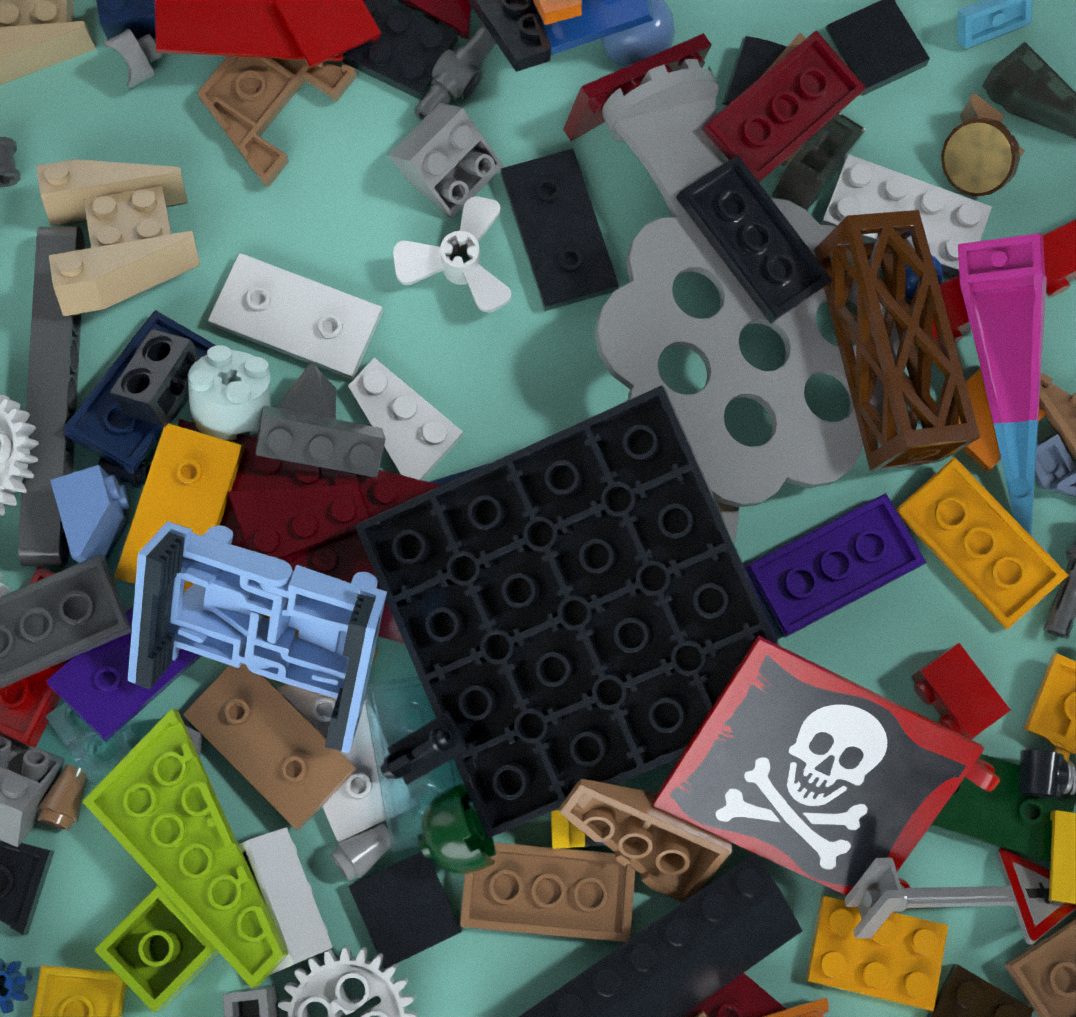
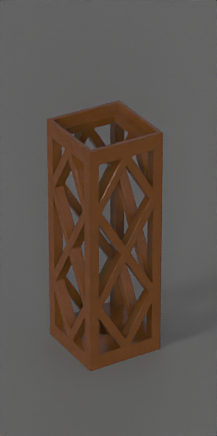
[814,210,980,471]

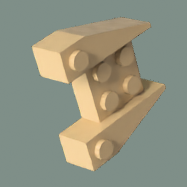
[0,0,96,85]
[36,159,200,316]

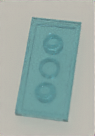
[365,676,464,852]

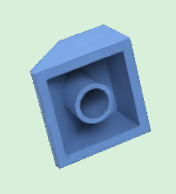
[50,465,131,563]

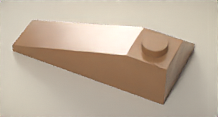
[560,779,732,902]

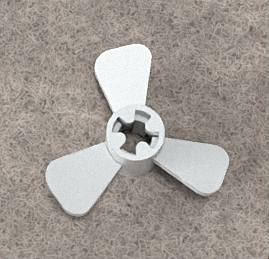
[393,196,511,313]

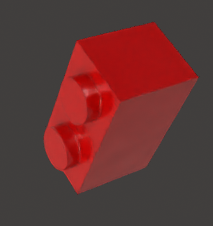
[911,643,1011,739]

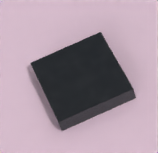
[826,0,930,96]
[349,851,463,969]

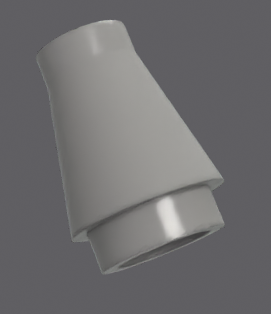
[330,823,396,881]

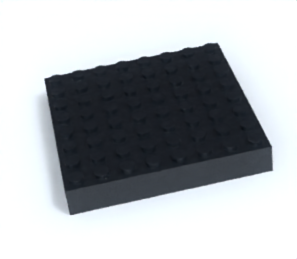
[354,385,780,839]

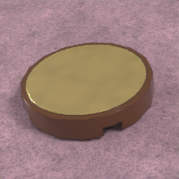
[941,117,1020,197]

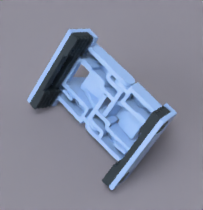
[128,521,387,753]

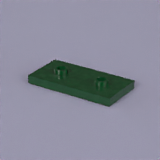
[930,754,1076,863]

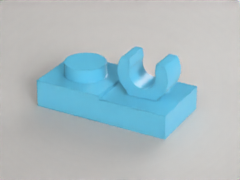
[958,0,1032,49]

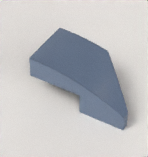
[1035,434,1076,497]

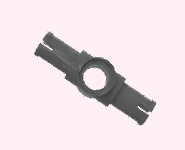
[414,24,497,121]

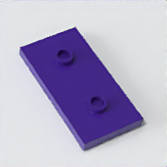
[746,493,927,638]
[46,605,202,742]

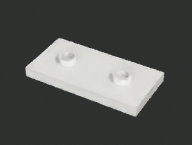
[208,253,383,380]
[277,684,415,843]

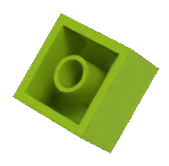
[94,885,219,1013]

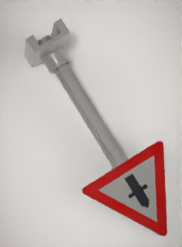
[844,848,1076,945]

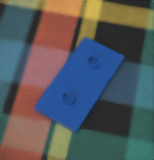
[535,0,654,55]

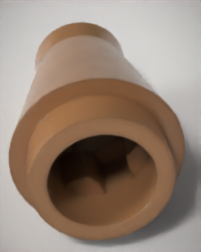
[37,764,89,831]

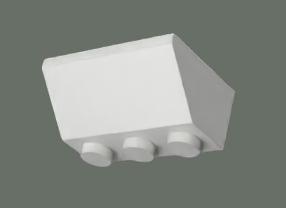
[239,827,333,986]

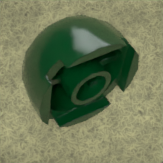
[418,783,496,874]

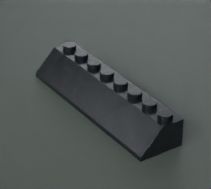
[519,853,803,1017]

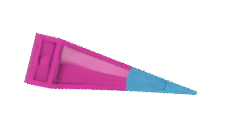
[958,233,1047,535]

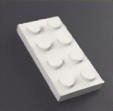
[821,154,992,276]

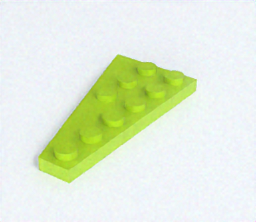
[82,708,288,988]

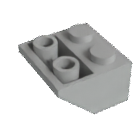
[388,103,503,218]
[0,733,65,847]

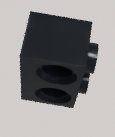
[110,329,201,427]

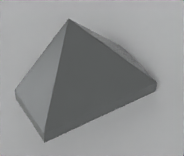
[275,363,336,419]

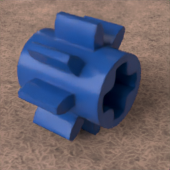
[0,959,32,1014]

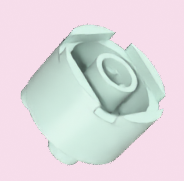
[188,345,271,440]

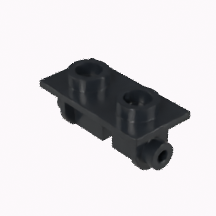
[381,711,469,785]

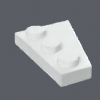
[348,357,464,480]

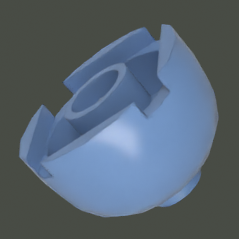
[600,0,675,67]

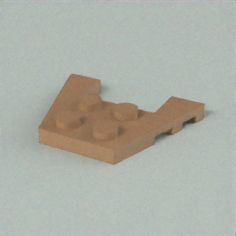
[197,56,357,188]

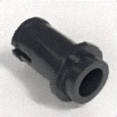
[98,457,152,488]

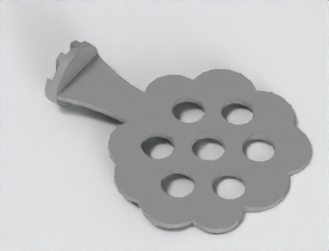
[594,59,908,507]

